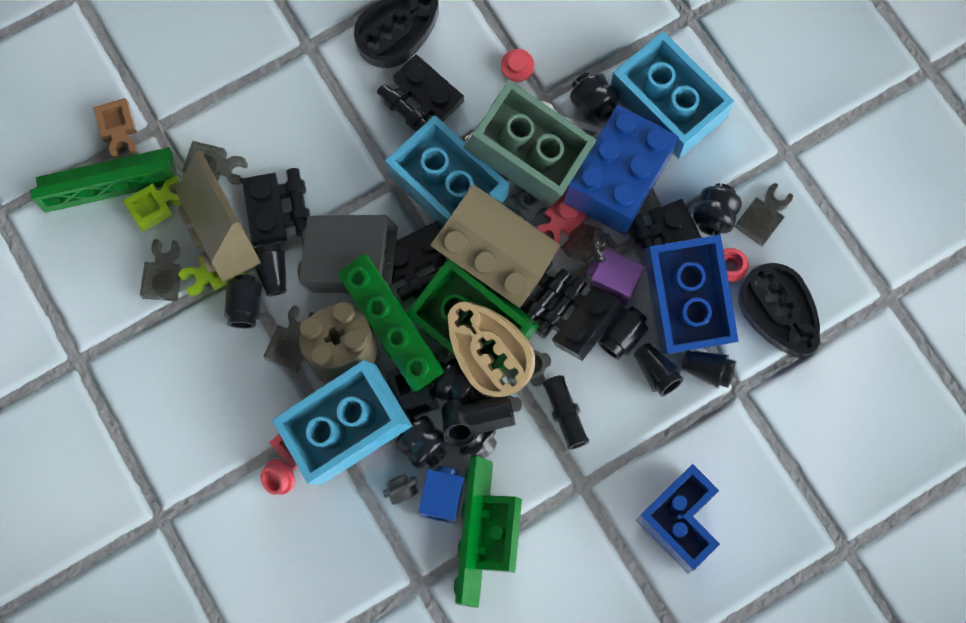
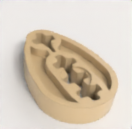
[448,302,535,397]

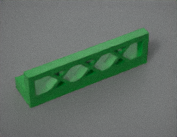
[30,147,177,213]

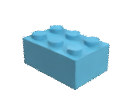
[611,31,734,159]
[385,115,509,227]
[272,360,412,485]

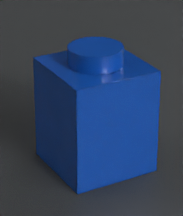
[418,466,465,524]

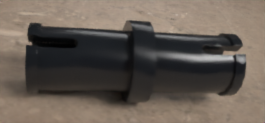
[543,375,590,450]

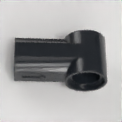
[441,395,516,447]

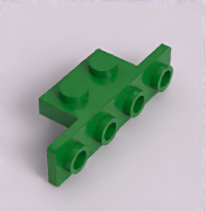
[338,254,444,392]
[454,456,522,608]

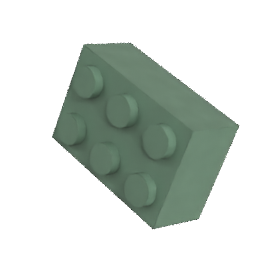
[463,80,597,207]

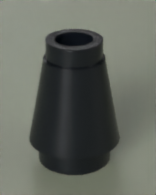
[254,243,287,297]
[634,343,684,397]
[681,350,737,389]

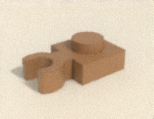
[93,98,138,159]

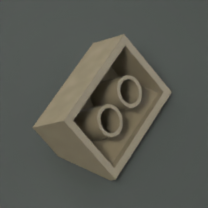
[176,151,261,282]
[430,184,561,308]

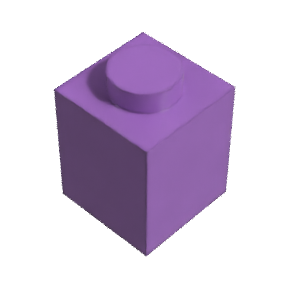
[587,249,645,306]

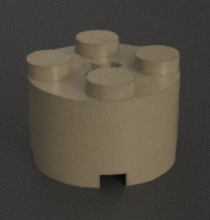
[299,302,380,384]

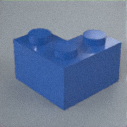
[636,464,720,574]

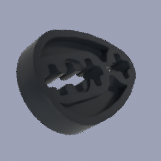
[354,0,439,68]
[738,263,820,358]

